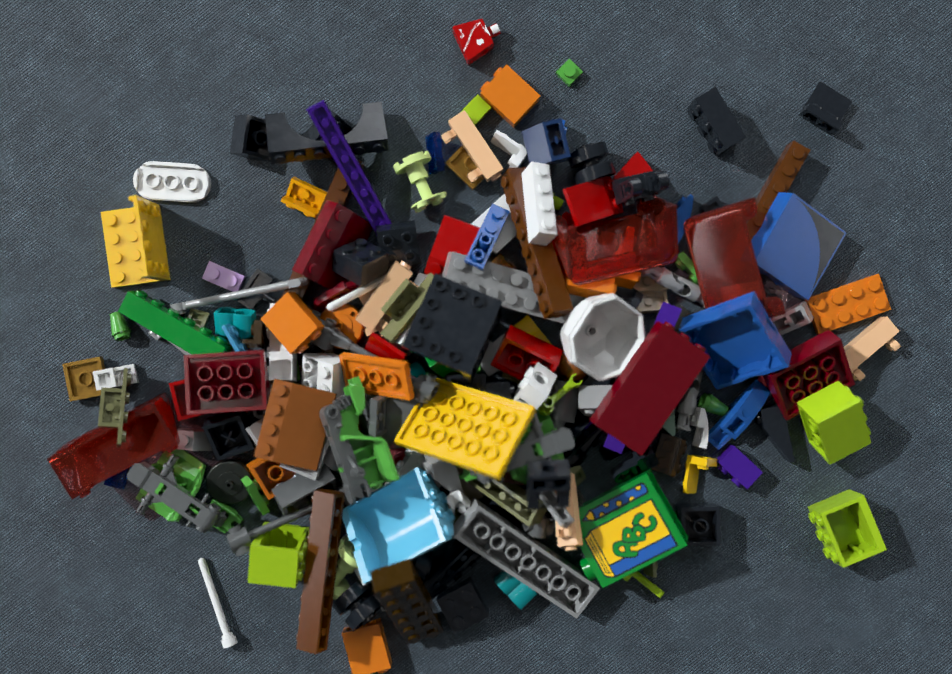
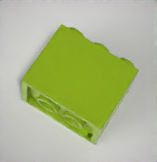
[797,381,871,465]
[808,489,887,568]
[248,522,310,588]

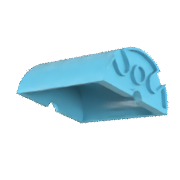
[342,467,455,584]

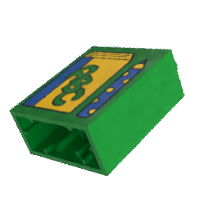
[579,469,689,588]

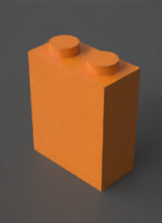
[480,64,540,128]
[261,292,325,354]
[341,618,392,674]

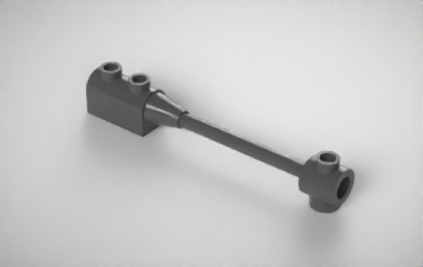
[310,309,440,403]
[523,380,581,539]
[226,481,381,556]

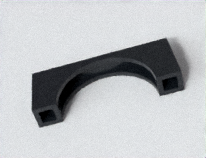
[265,102,389,164]

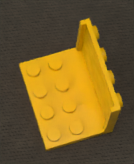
[101,195,170,288]

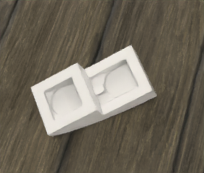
[93,364,139,391]
[690,407,709,449]

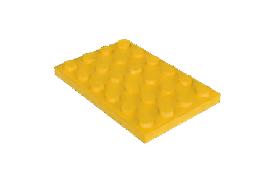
[394,378,536,480]

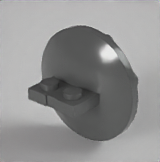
[359,384,423,449]

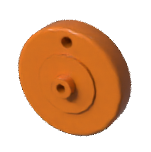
[320,303,365,349]

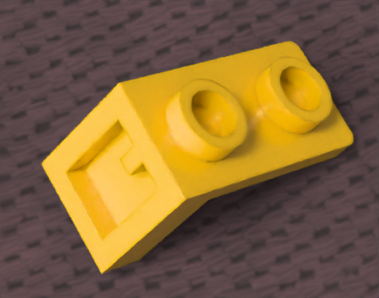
[683,455,718,494]

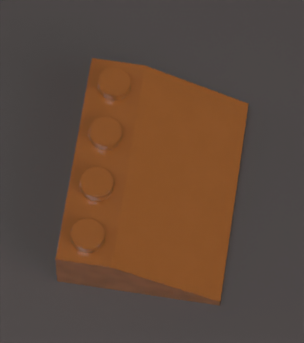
[254,379,337,471]

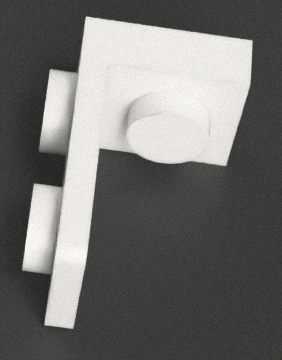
[491,130,527,168]

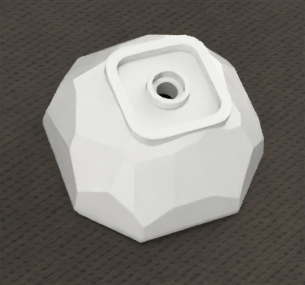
[560,294,645,381]

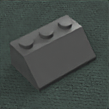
[271,463,337,516]

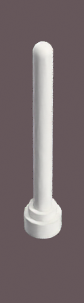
[327,274,386,311]
[198,558,238,648]

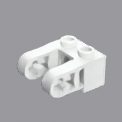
[513,362,557,409]

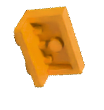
[281,176,327,218]

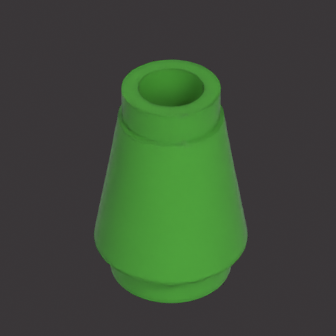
[110,312,131,341]
[698,393,728,416]

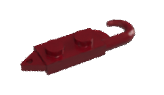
[312,281,359,312]

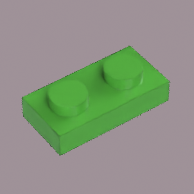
[674,251,709,286]
[240,476,270,516]

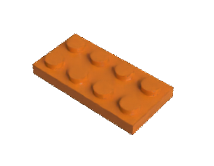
[804,274,891,335]
[339,352,415,401]

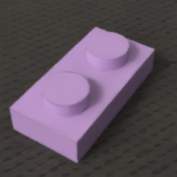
[202,261,246,292]

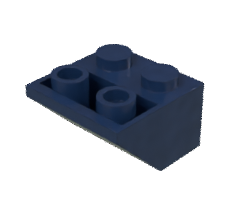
[522,118,571,165]

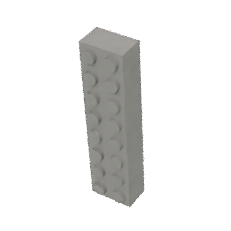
[442,252,591,331]
[453,497,600,619]

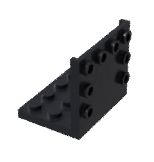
[402,273,502,385]

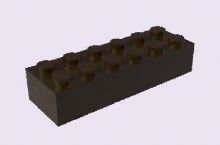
[370,558,444,644]

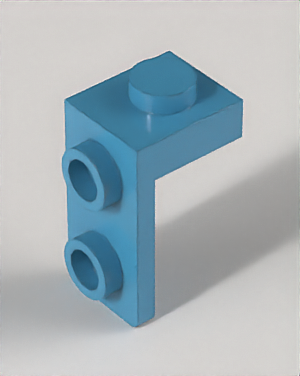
[222,323,248,352]

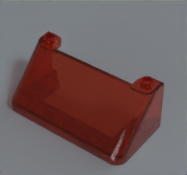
[553,196,678,285]
[684,197,786,318]
[47,392,180,499]

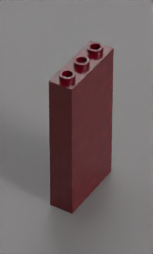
[589,321,710,456]

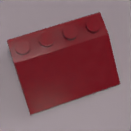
[292,200,373,289]
[763,329,855,421]
[184,350,270,415]

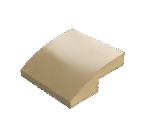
[633,275,668,314]

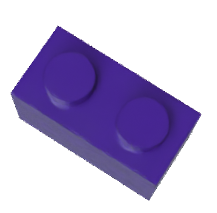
[716,444,763,489]

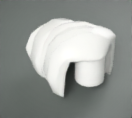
[446,490,471,515]

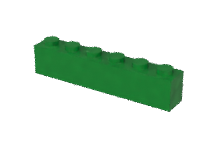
[118,290,233,354]

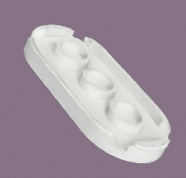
[133,161,211,203]

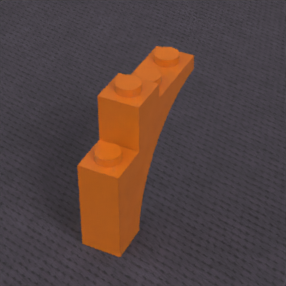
[564,227,641,298]

